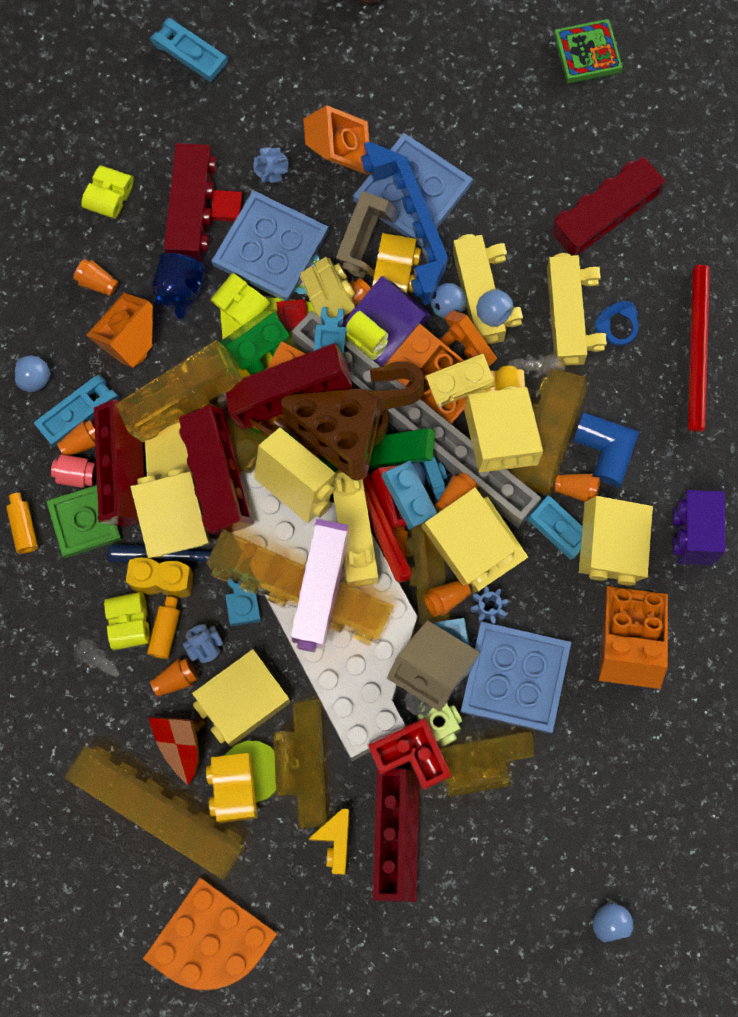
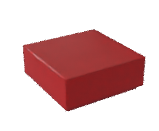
[211,190,243,222]
[276,299,307,332]

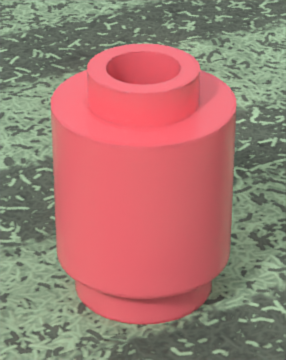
[51,455,97,488]

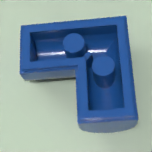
[573,412,640,488]

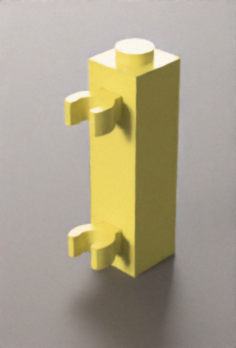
[453,234,523,344]
[547,253,607,366]
[333,469,379,589]

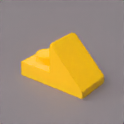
[309,809,350,875]

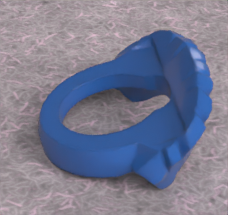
[594,301,639,346]

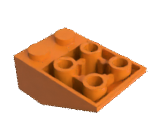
[384,323,481,424]
[599,586,668,689]

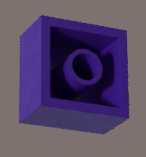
[672,490,725,565]

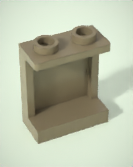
[336,191,399,279]
[387,620,480,712]

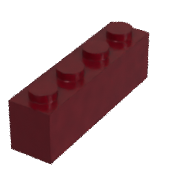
[164,143,217,262]
[552,156,666,256]
[224,343,352,430]
[94,400,144,527]
[178,405,254,536]
[373,769,419,903]

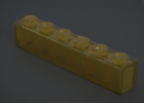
[207,530,394,646]
[64,745,246,881]

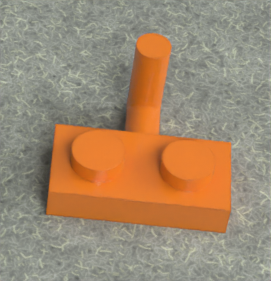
[439,310,497,366]

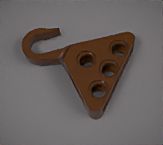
[281,362,424,480]

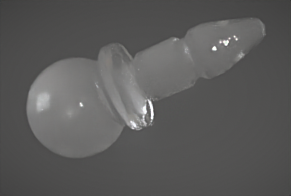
[508,354,566,377]
[75,639,119,677]

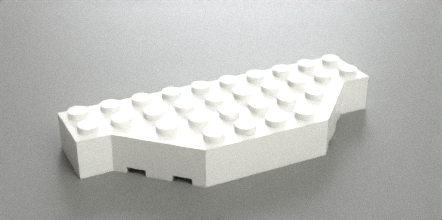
[232,464,417,761]

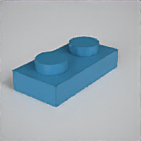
[381,461,438,529]
[526,495,583,560]

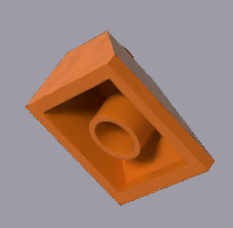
[304,105,370,175]
[86,293,152,368]

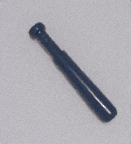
[107,544,228,566]

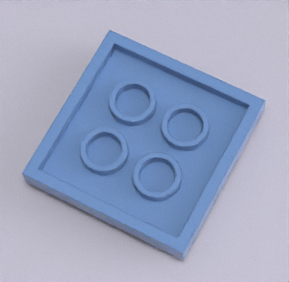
[353,133,473,247]
[212,190,329,301]
[460,622,571,734]

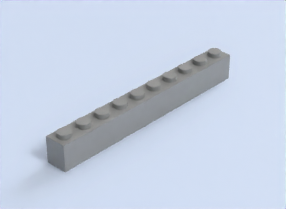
[292,310,541,529]

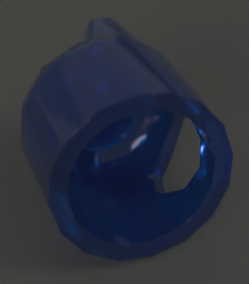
[152,253,205,319]

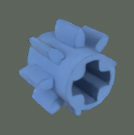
[253,147,288,183]
[470,586,509,624]
[183,624,223,663]

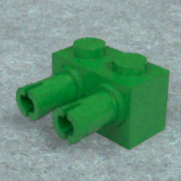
[218,310,290,375]

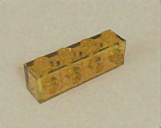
[116,340,243,442]
[511,368,587,496]

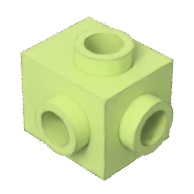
[417,703,462,748]

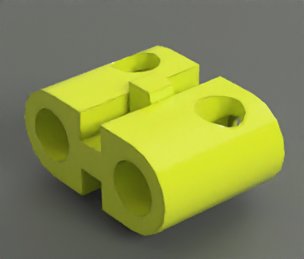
[81,165,134,219]
[210,273,271,326]
[346,311,388,361]
[104,592,151,651]

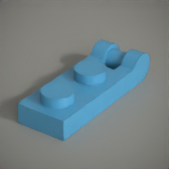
[150,18,228,82]
[34,375,119,448]

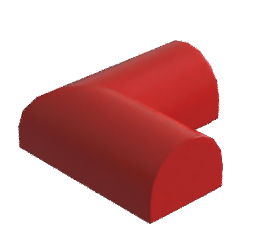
[367,717,452,790]

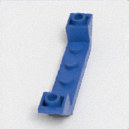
[361,142,448,305]

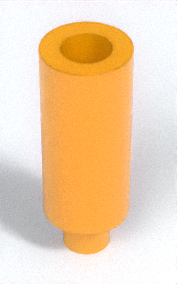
[6,493,38,554]
[147,597,180,659]

